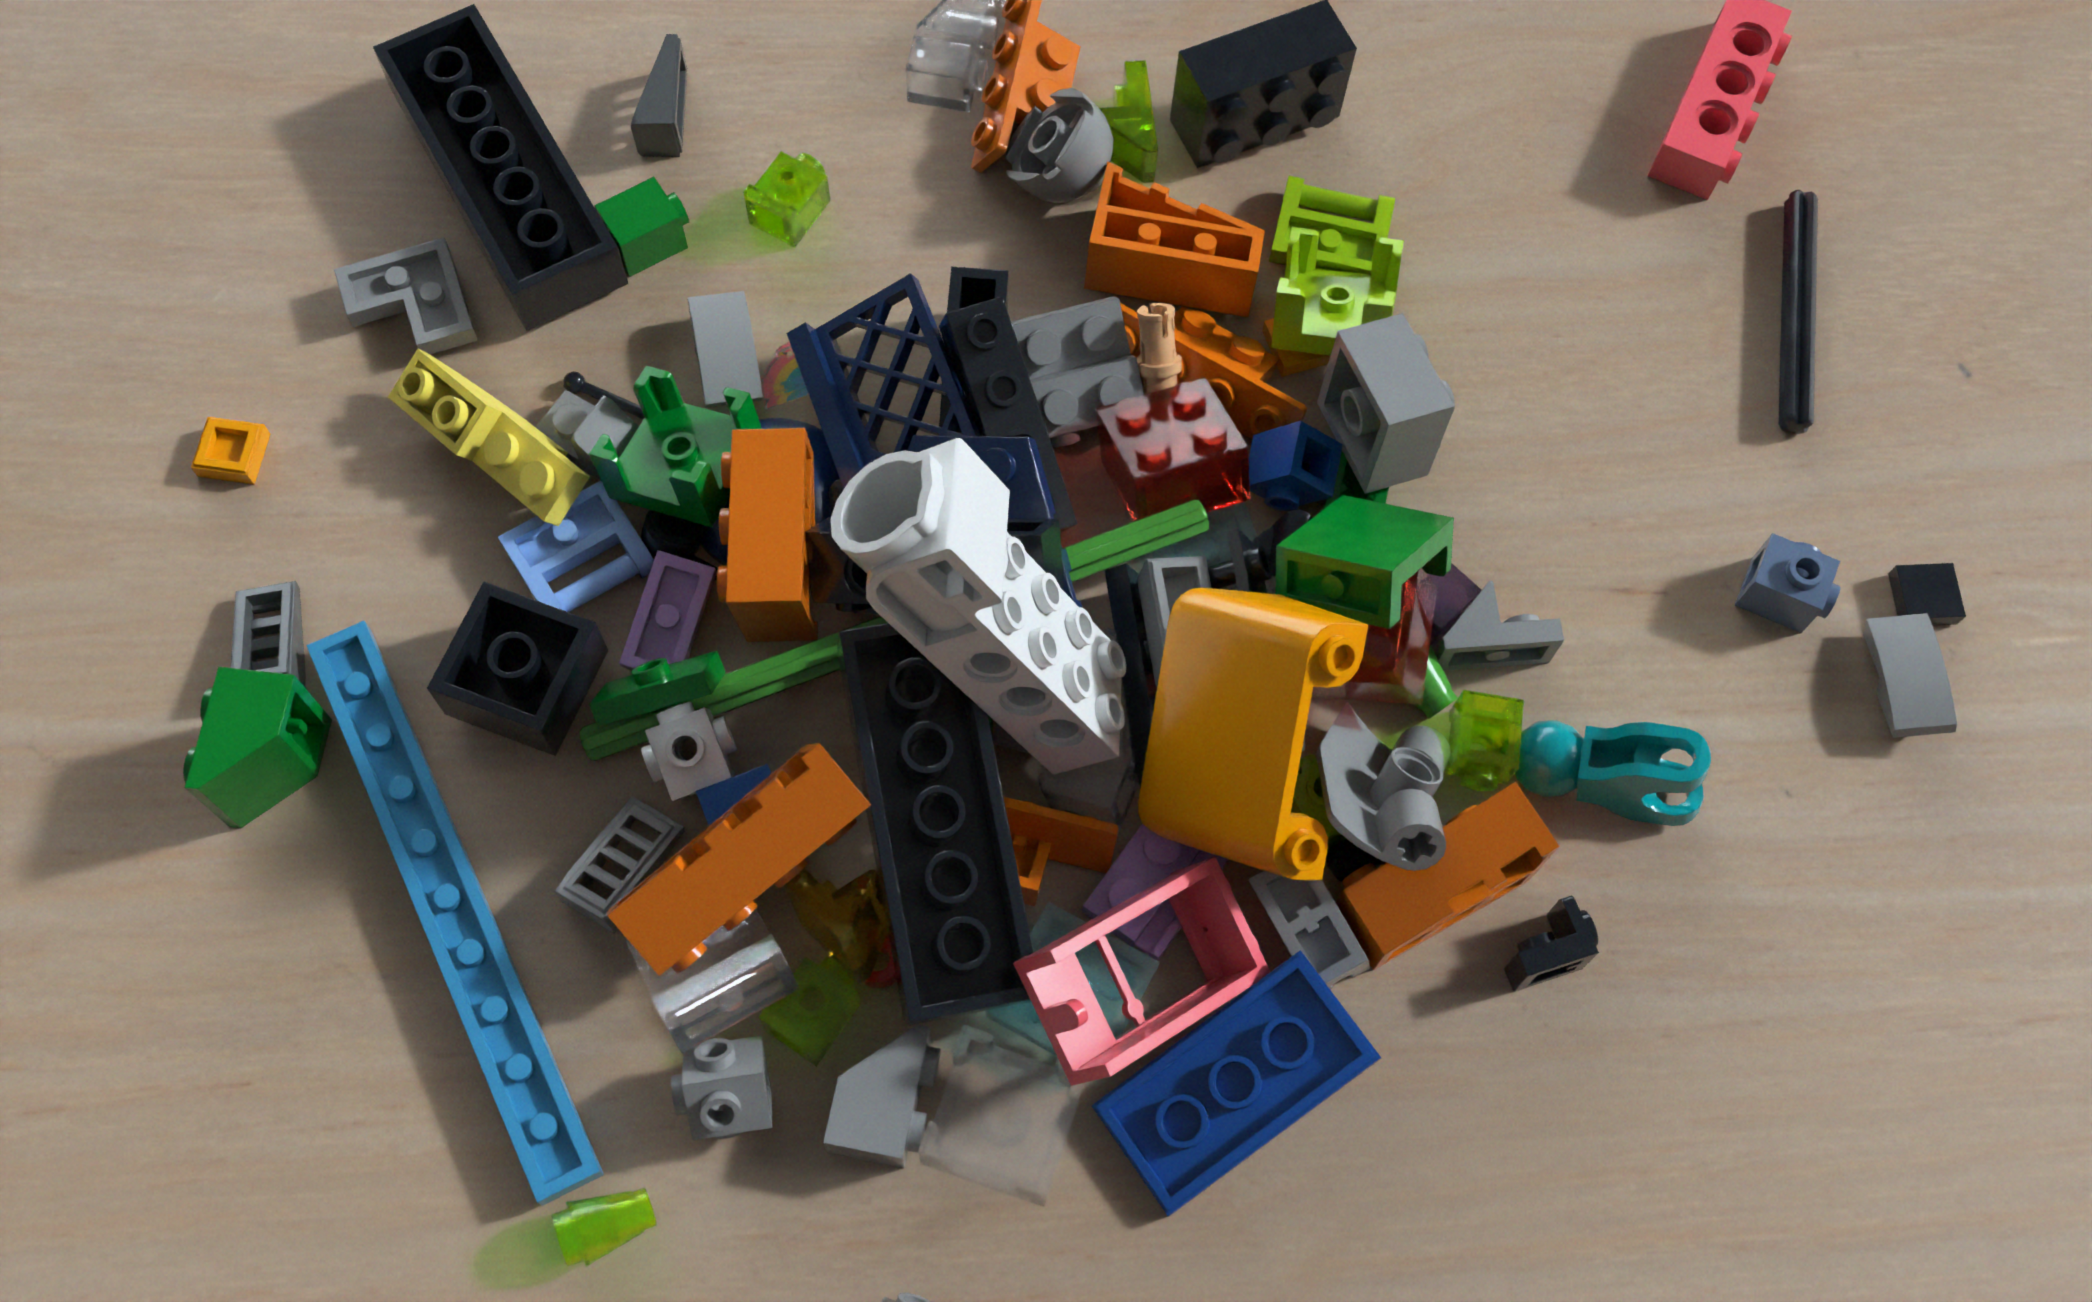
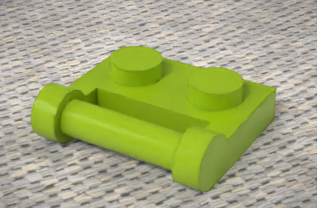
[1269,175,1395,274]

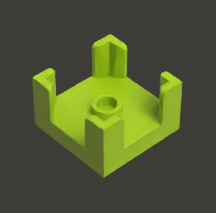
[1271,227,1404,356]

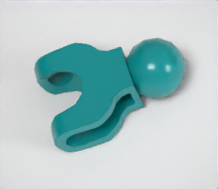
[1510,720,1711,826]

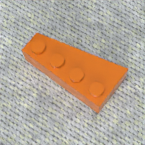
[607,743,871,976]

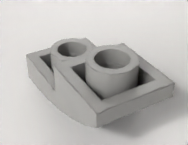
[688,291,763,408]
[1863,613,1957,738]

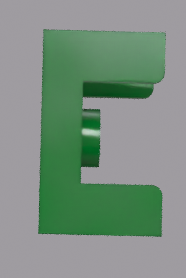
[589,366,762,527]

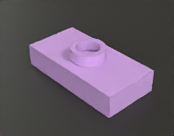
[619,550,717,670]

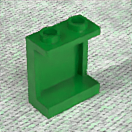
[1275,495,1454,629]

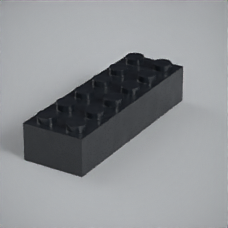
[373,4,628,331]
[837,623,1034,1026]

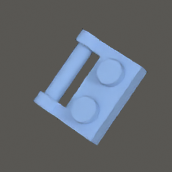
[498,481,654,612]

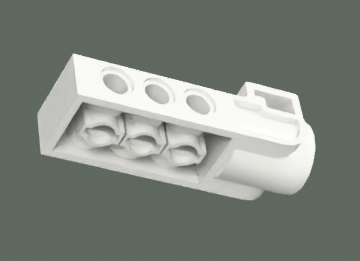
[830,438,1126,775]

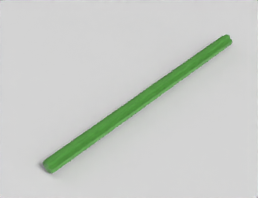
[579,499,1209,761]

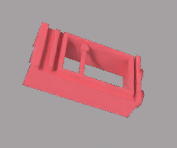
[1013,857,1270,1086]

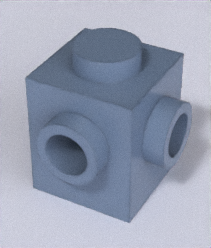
[1735,533,1840,633]

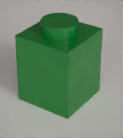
[594,176,689,277]

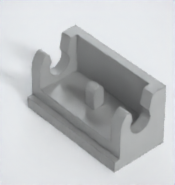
[1248,871,1370,990]

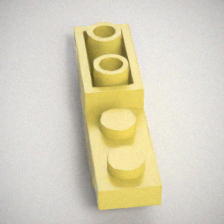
[388,349,590,526]

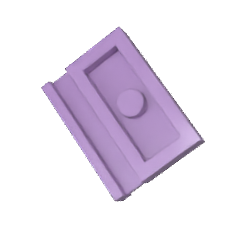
[1082,824,1228,964]

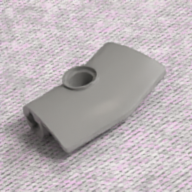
[1316,702,1451,871]

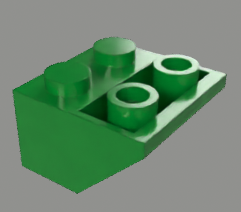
[183,666,332,828]

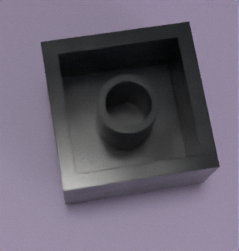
[427,581,608,756]

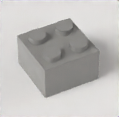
[1317,313,1455,494]

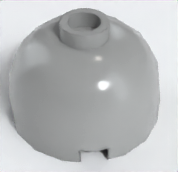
[1005,88,1114,203]

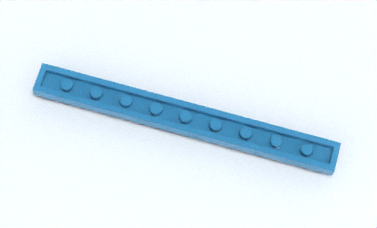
[306,621,604,1206]

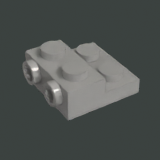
[1011,296,1147,448]

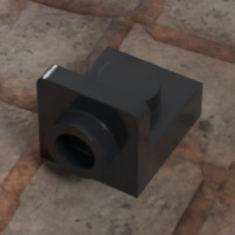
[1504,895,1599,992]

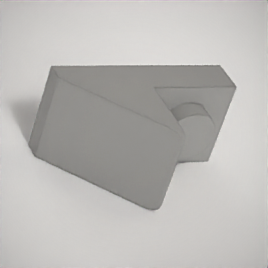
[536,389,639,480]
[1435,581,1564,671]

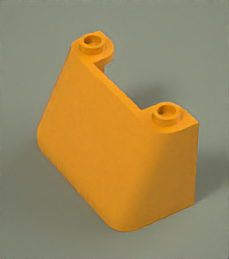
[1138,587,1368,880]

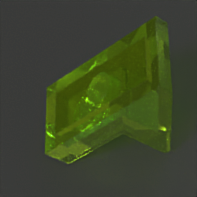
[1099,60,1158,183]

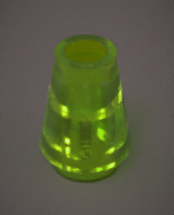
[551,1187,657,1267]

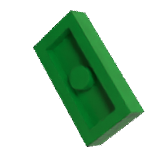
[589,651,726,726]

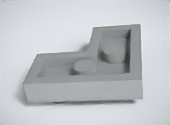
[334,237,478,355]

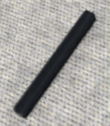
[1778,190,1818,434]

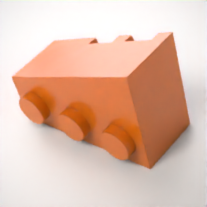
[1084,161,1265,317]

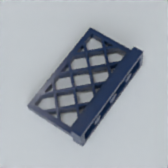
[786,273,981,488]

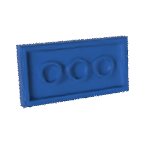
[1092,950,1382,1216]

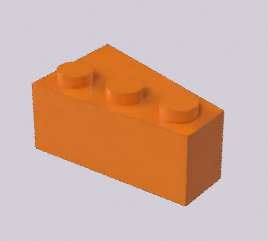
[717,428,818,642]
[1335,781,1560,970]

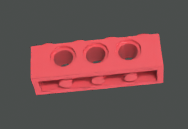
[1647,0,1792,200]

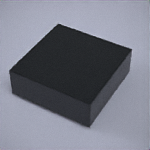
[1888,563,1966,625]

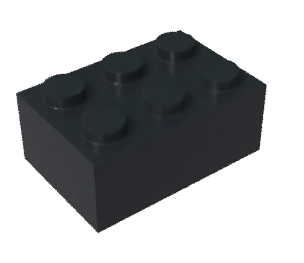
[1170,0,1357,168]

